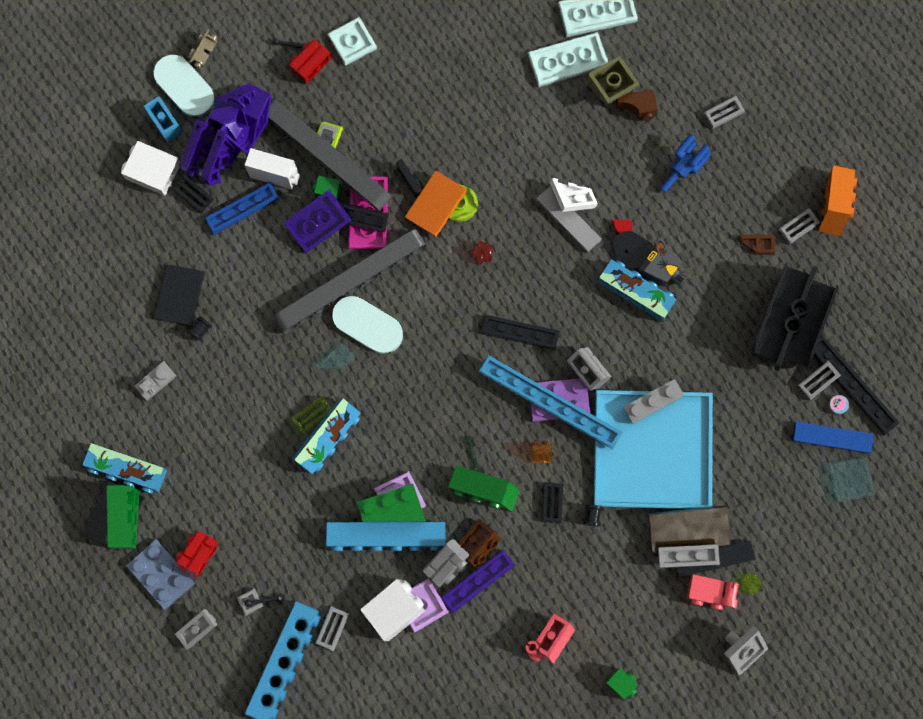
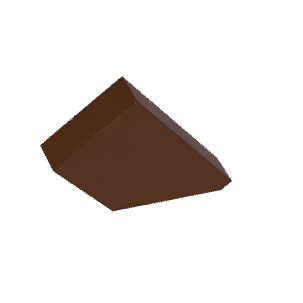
[738,235,775,255]

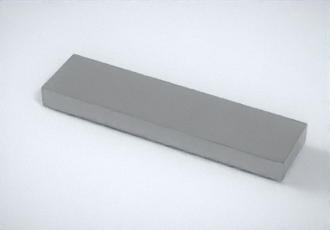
[536,187,602,253]

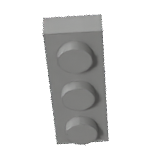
[623,379,684,424]
[658,545,720,568]

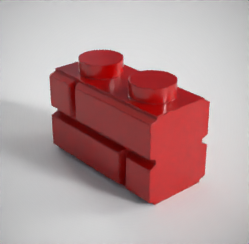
[289,39,331,84]
[175,530,218,579]

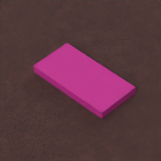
[349,177,388,250]

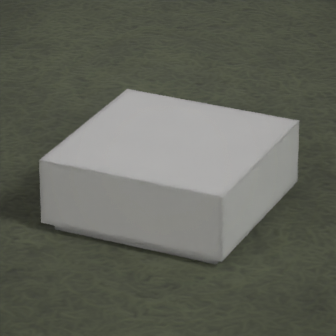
[237,589,264,616]

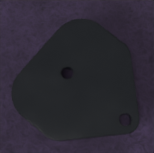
[613,231,653,270]

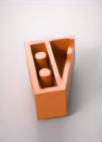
[818,165,857,236]

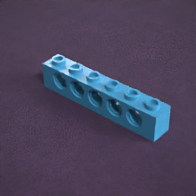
[245,601,321,719]

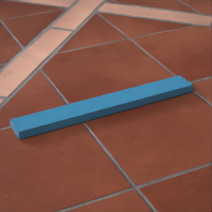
[478,355,623,450]

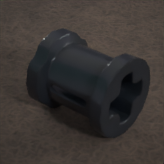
[187,316,213,341]
[584,505,603,527]

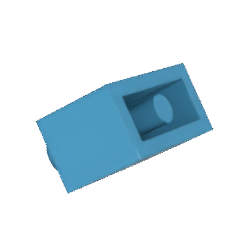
[144,96,183,143]

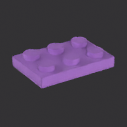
[531,379,590,422]

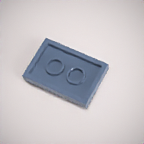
[126,539,195,610]

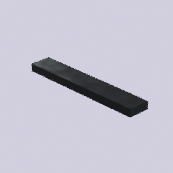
[814,335,900,435]

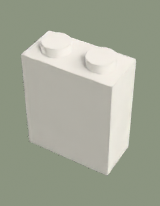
[121,141,181,196]
[245,148,300,189]
[360,579,425,641]

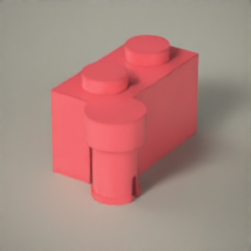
[686,575,739,610]
[526,614,575,664]

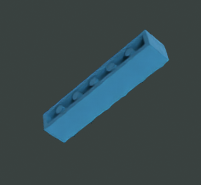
[326,522,445,552]

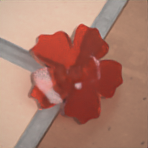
[471,241,493,264]

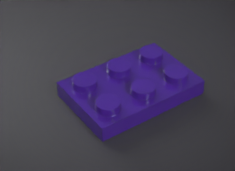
[284,190,351,253]

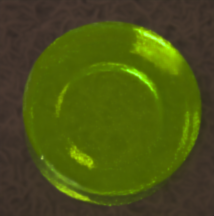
[740,574,761,594]

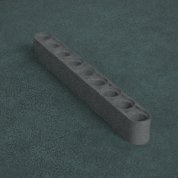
[268,98,392,211]
[274,229,427,334]

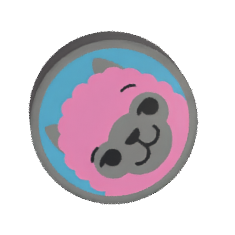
[828,395,849,415]

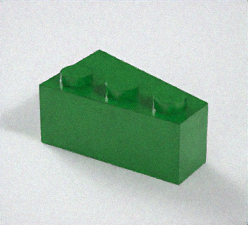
[448,466,520,512]
[357,484,426,522]
[105,485,139,549]

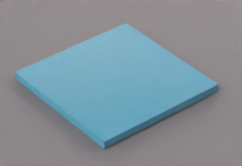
[594,390,713,509]

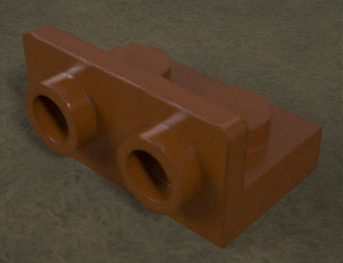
[458,519,501,568]

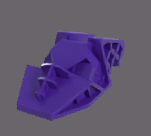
[180,83,272,186]

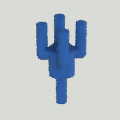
[660,134,711,193]

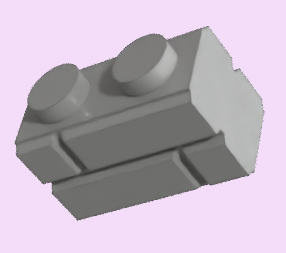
[567,347,611,391]
[423,539,469,586]

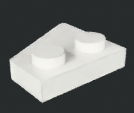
[550,178,598,212]

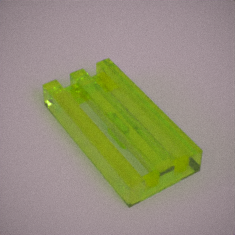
[291,396,331,434]

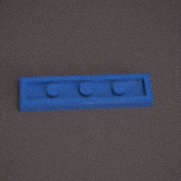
[205,182,279,235]
[793,422,873,454]

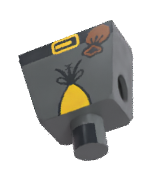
[638,241,686,286]

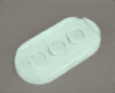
[154,55,214,117]
[333,296,403,354]

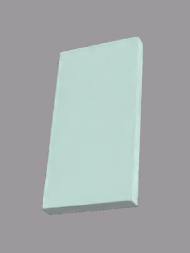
[558,0,638,37]
[528,32,608,87]

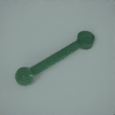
[465,436,481,473]

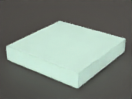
[327,17,377,66]

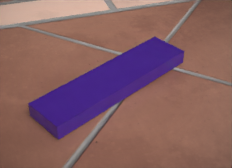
[441,550,515,614]

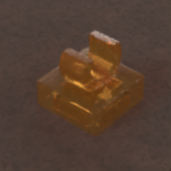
[532,440,552,463]

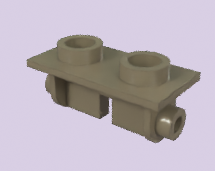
[188,30,217,69]

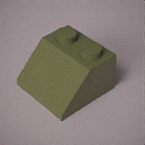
[588,56,640,104]

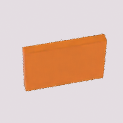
[405,171,467,237]

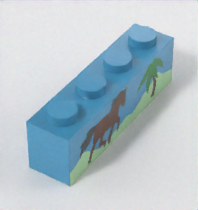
[598,259,676,322]
[292,398,361,474]
[83,443,167,494]

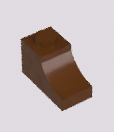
[615,90,658,121]

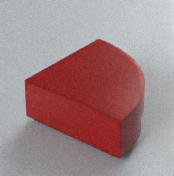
[613,220,632,234]

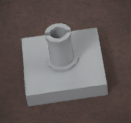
[724,626,768,676]

